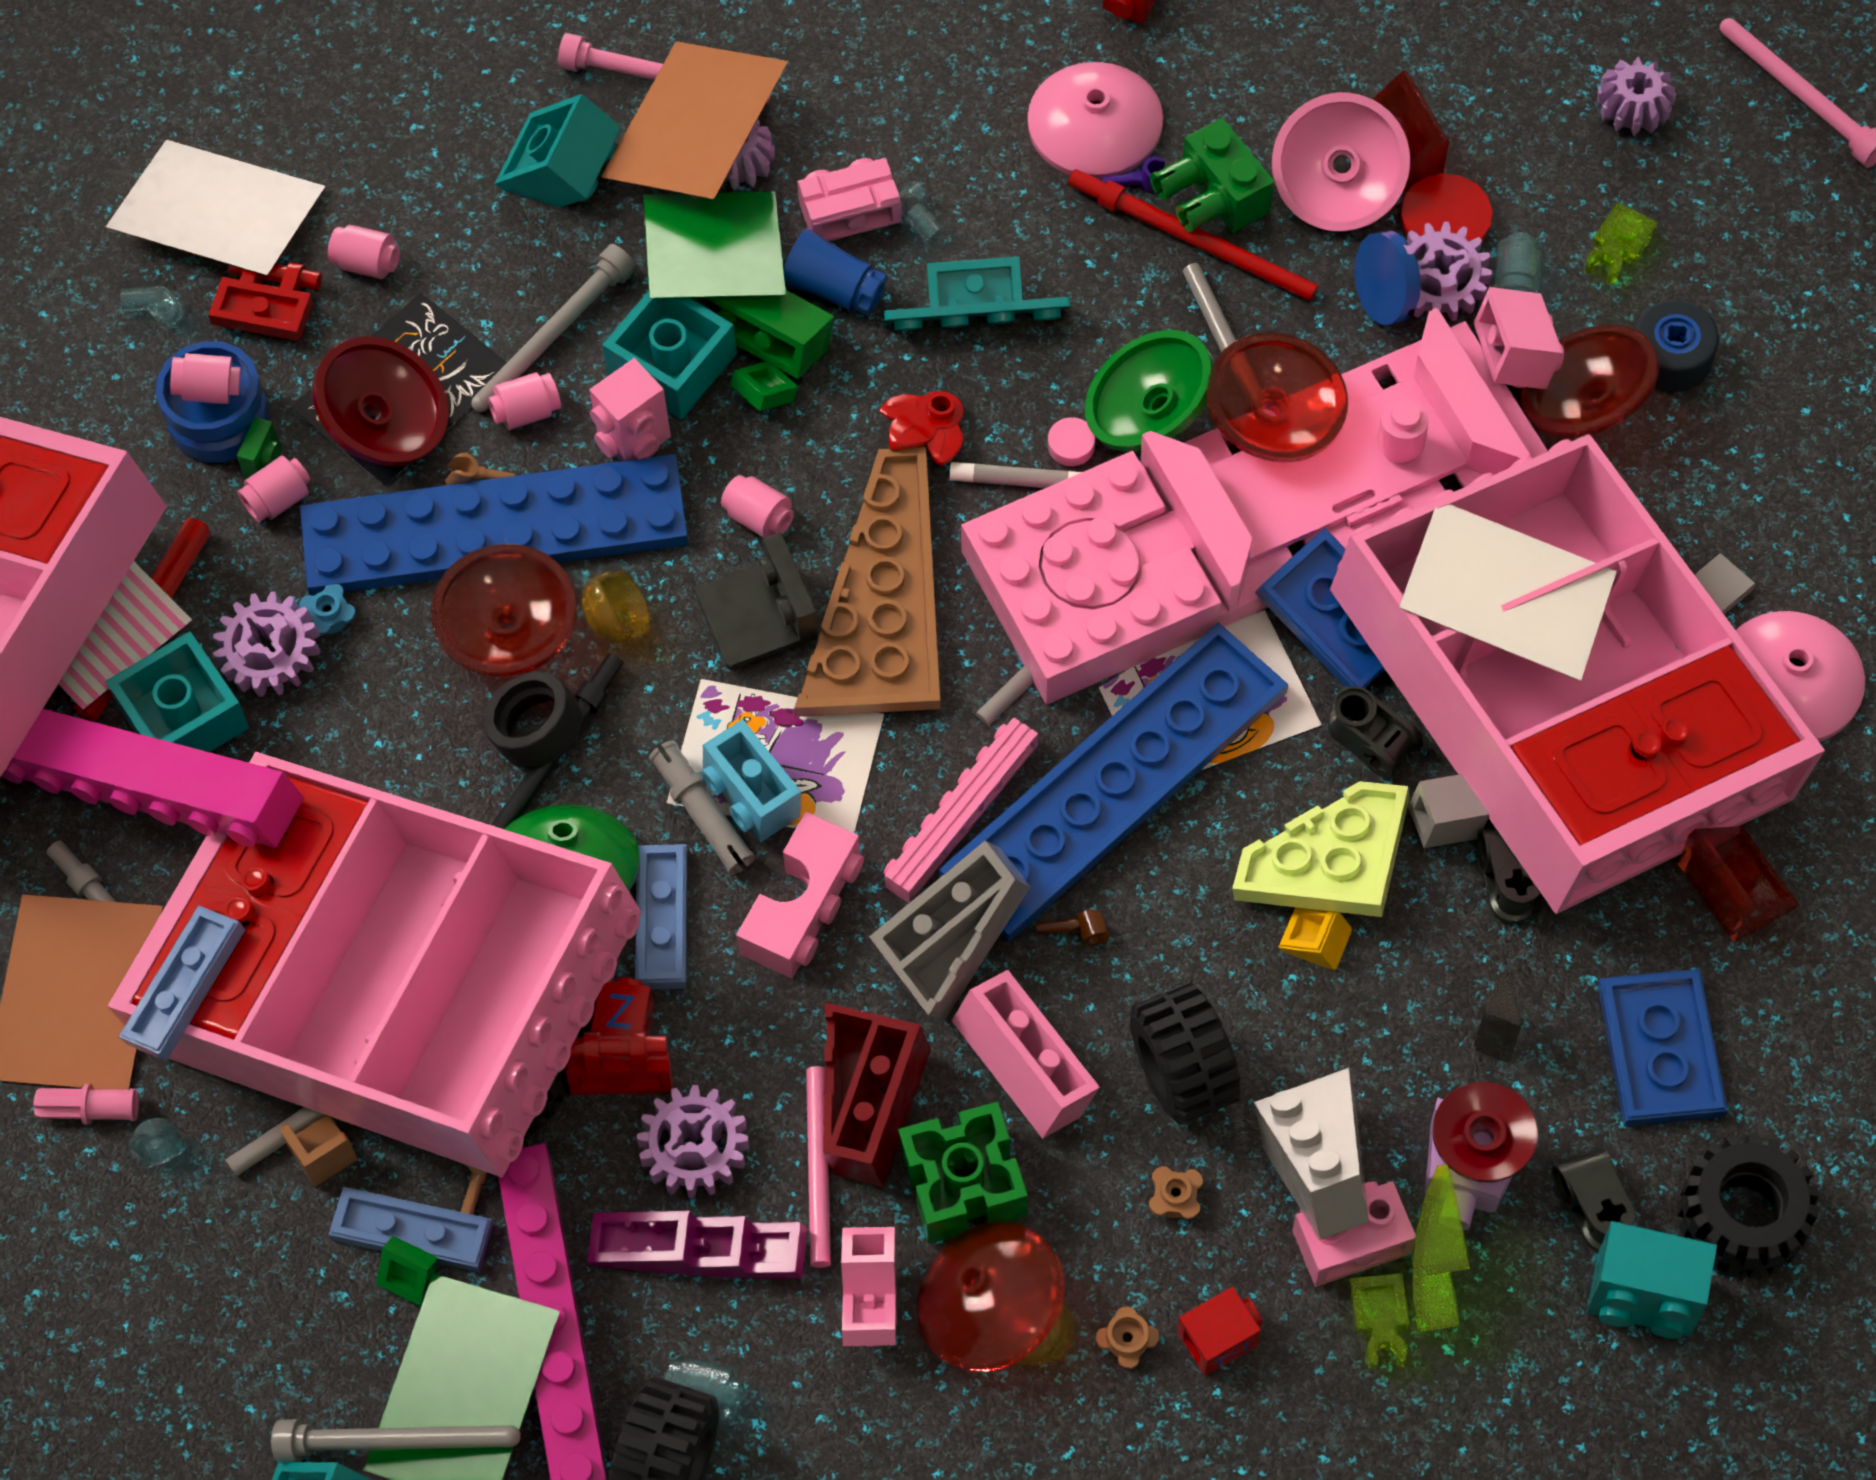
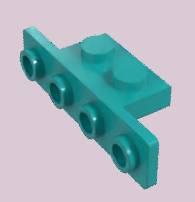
[884,256,1071,331]

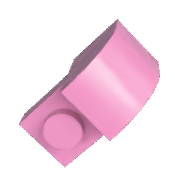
[841,1227,897,1346]

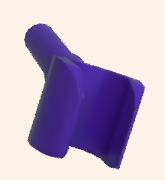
[1102,156,1165,193]

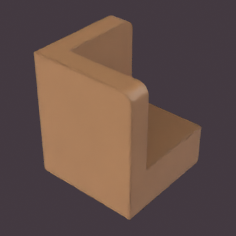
[279,1115,358,1188]

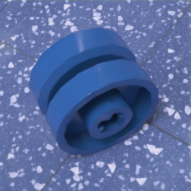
[155,341,270,463]

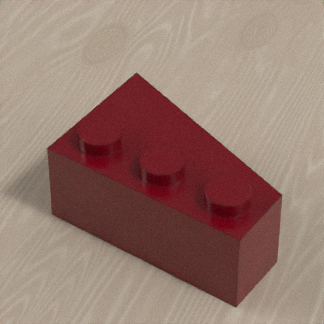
[823,1002,931,1187]

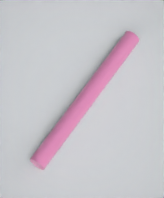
[806,1066,831,1268]

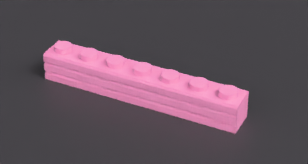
[883,718,1038,903]

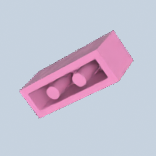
[952,970,1100,1139]

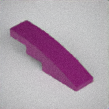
[587,1210,808,1279]

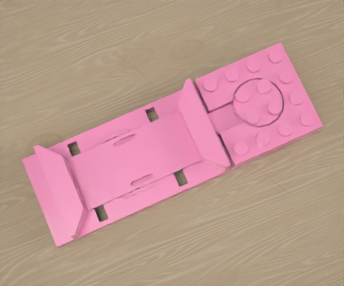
[961,308,1548,705]

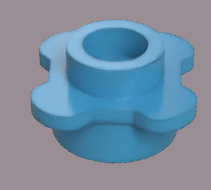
[299,584,356,635]

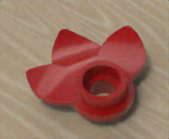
[879,391,964,466]

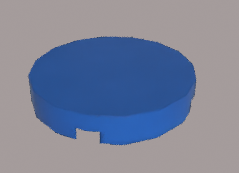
[1354,231,1421,325]

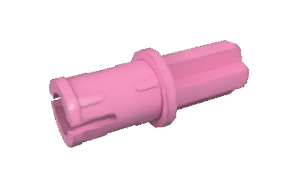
[33,1084,139,1124]

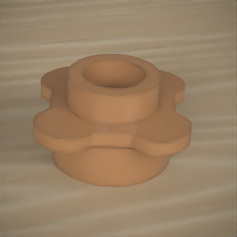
[1149,1166,1203,1219]
[1096,1307,1159,1369]

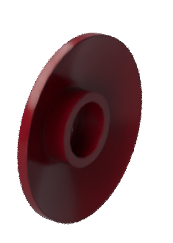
[1432,1082,1538,1183]

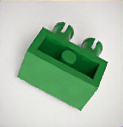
[1150,117,1275,233]

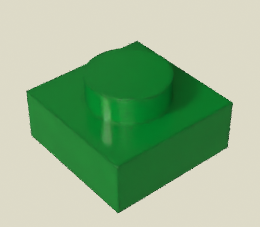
[730,362,798,411]
[236,417,282,479]
[376,1236,438,1306]

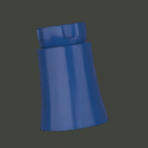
[783,228,888,316]

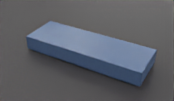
[635,844,688,989]
[119,905,246,1061]
[328,1187,494,1273]

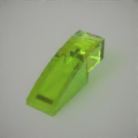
[1413,1164,1471,1333]

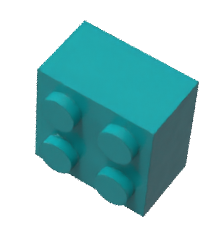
[602,291,737,420]
[105,631,249,752]
[1587,1221,1717,1339]

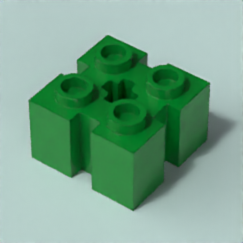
[898,1101,1028,1244]

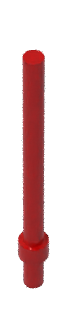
[1068,169,1319,302]

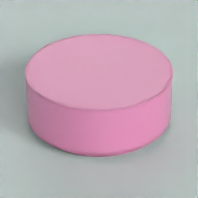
[1048,417,1095,467]

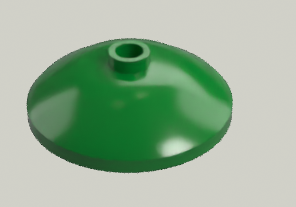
[1085,330,1215,452]
[504,804,640,891]

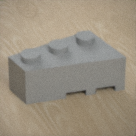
[869,840,1030,1021]
[1254,1068,1369,1240]

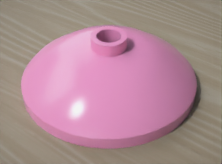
[1028,62,1163,179]
[1272,92,1410,232]
[1736,611,1865,742]

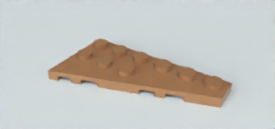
[794,447,941,717]

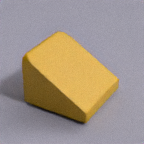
[1278,907,1352,970]

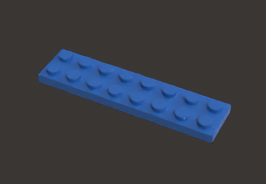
[300,454,688,596]
[939,622,1288,943]

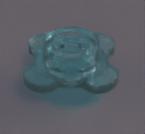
[128,1118,186,1168]

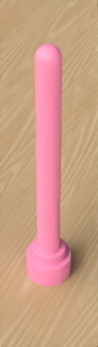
[1720,18,1876,168]
[558,33,770,103]

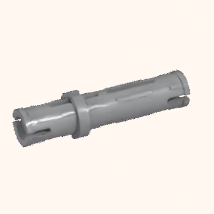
[649,740,755,875]

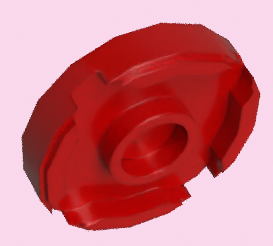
[1400,174,1493,253]

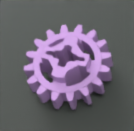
[1403,222,1492,321]
[213,591,321,697]
[637,1085,750,1198]

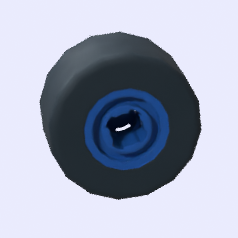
[1629,300,1719,392]

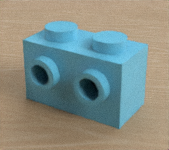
[700,719,801,843]

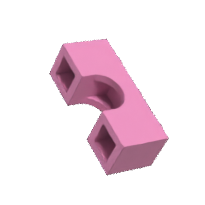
[736,812,864,979]

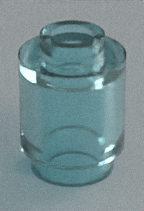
[1494,232,1544,293]
[665,1358,744,1421]

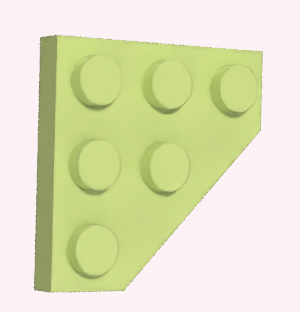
[1232,781,1410,917]

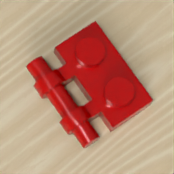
[208,262,322,342]
[566,1031,673,1095]

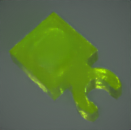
[1585,202,1658,285]
[1349,1273,1410,1369]

